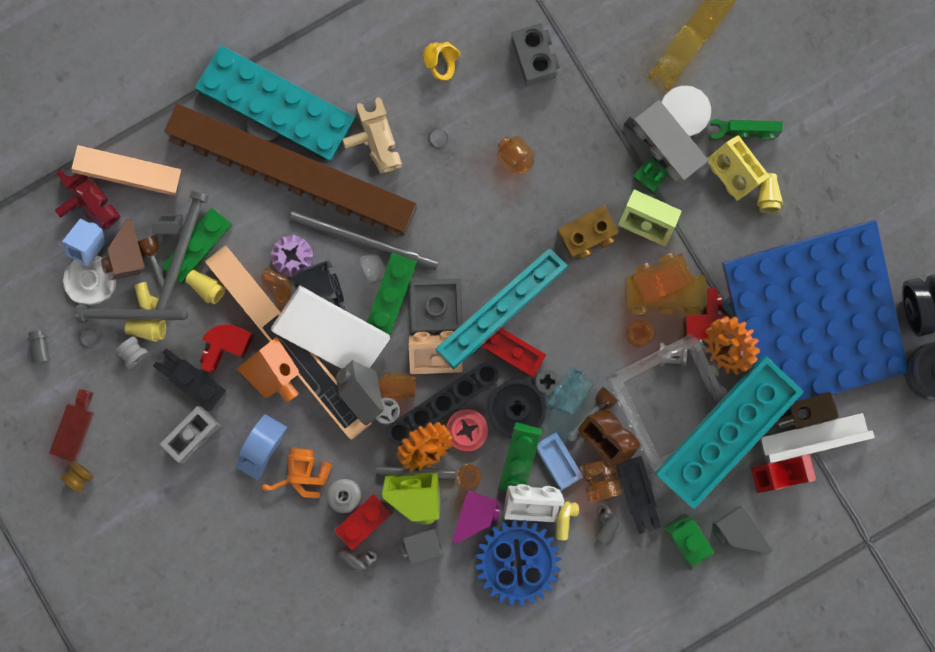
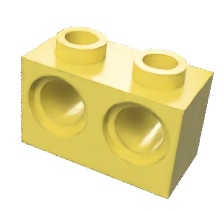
[707,135,770,201]

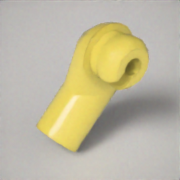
[134,282,158,309]

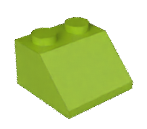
[382,472,441,524]

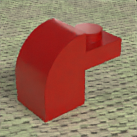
[683,288,729,344]
[200,324,255,374]
[751,454,816,493]

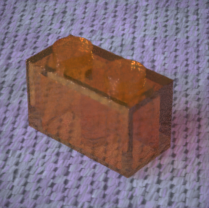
[631,252,695,306]

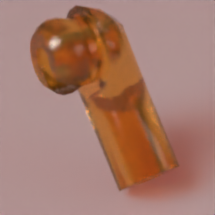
[261,268,292,303]

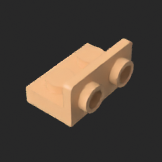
[409,331,463,374]

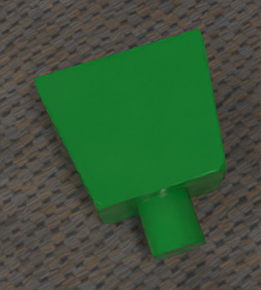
[663,513,714,570]

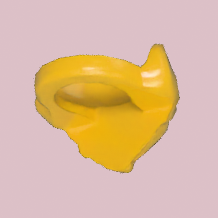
[422,42,460,81]

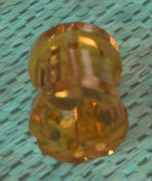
[457,464,481,488]

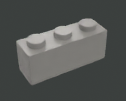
[633,100,709,183]

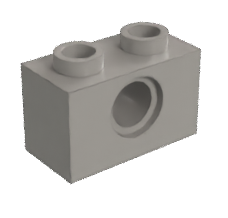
[160,406,221,463]

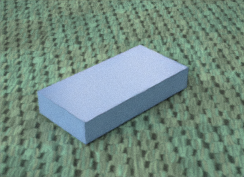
[536,432,583,491]

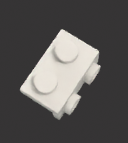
[503,484,565,522]

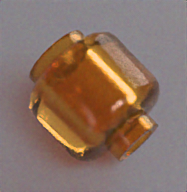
[496,136,535,175]

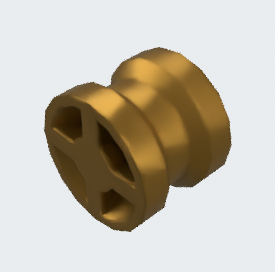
[60,461,94,493]

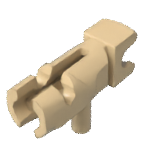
[342,97,402,174]

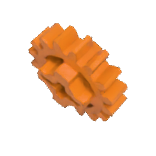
[704,316,760,375]
[396,422,453,472]

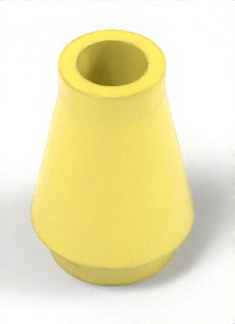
[757,173,783,214]
[185,270,226,304]
[125,320,166,342]

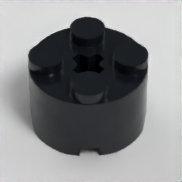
[292,260,345,310]

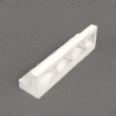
[760,413,875,463]

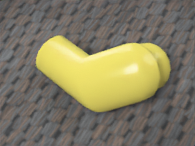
[555,501,579,540]

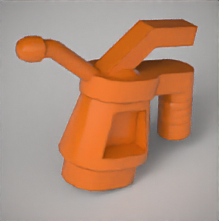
[261,447,333,498]

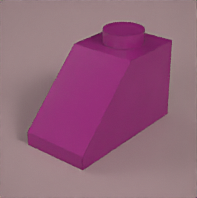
[452,491,502,543]

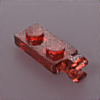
[49,389,94,461]

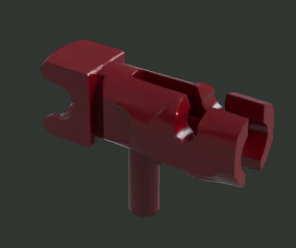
[55,160,121,230]

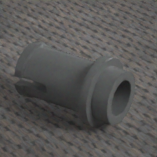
[27,330,51,364]

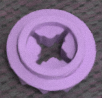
[271,235,313,277]

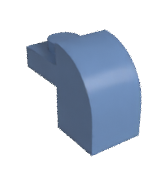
[235,414,287,480]

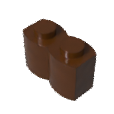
[578,409,640,466]

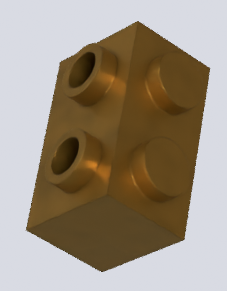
[557,205,619,261]

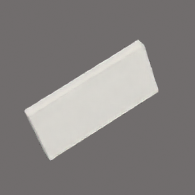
[271,285,390,369]

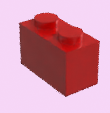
[335,494,393,551]

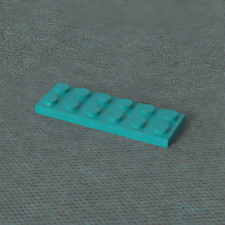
[195,45,356,163]
[654,355,804,509]

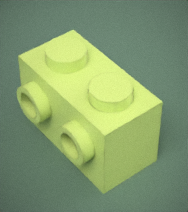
[618,190,681,247]

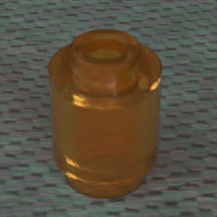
[379,372,416,400]

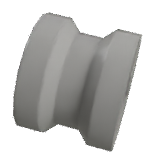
[115,336,148,369]
[376,398,401,425]

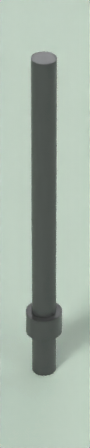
[289,211,439,271]

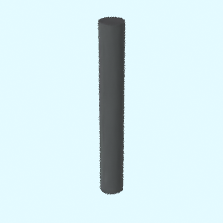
[376,466,456,480]

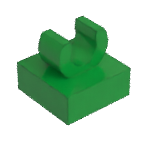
[633,157,669,194]

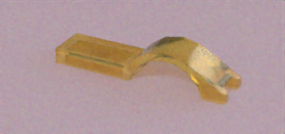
[648,0,737,92]

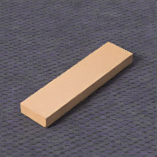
[72,145,181,196]

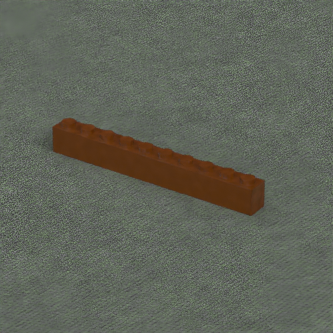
[164,104,417,237]

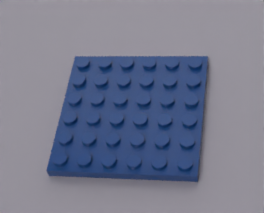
[722,220,907,402]

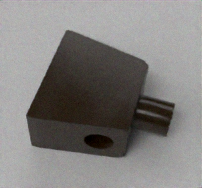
[777,392,839,429]

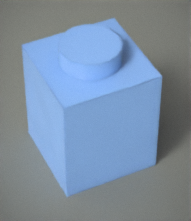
[62,219,106,266]

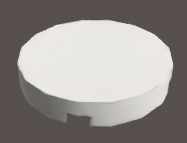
[662,86,711,137]
[63,255,117,306]

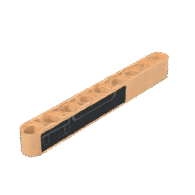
[205,245,372,440]

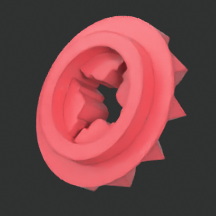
[446,409,488,451]

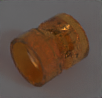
[580,460,622,503]

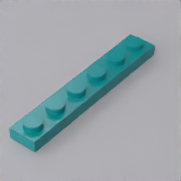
[435,248,568,370]

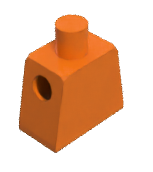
[237,337,299,403]

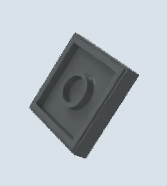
[409,279,463,333]

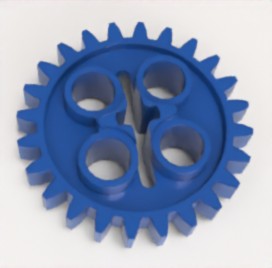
[475,520,561,607]

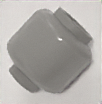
[327,479,363,513]

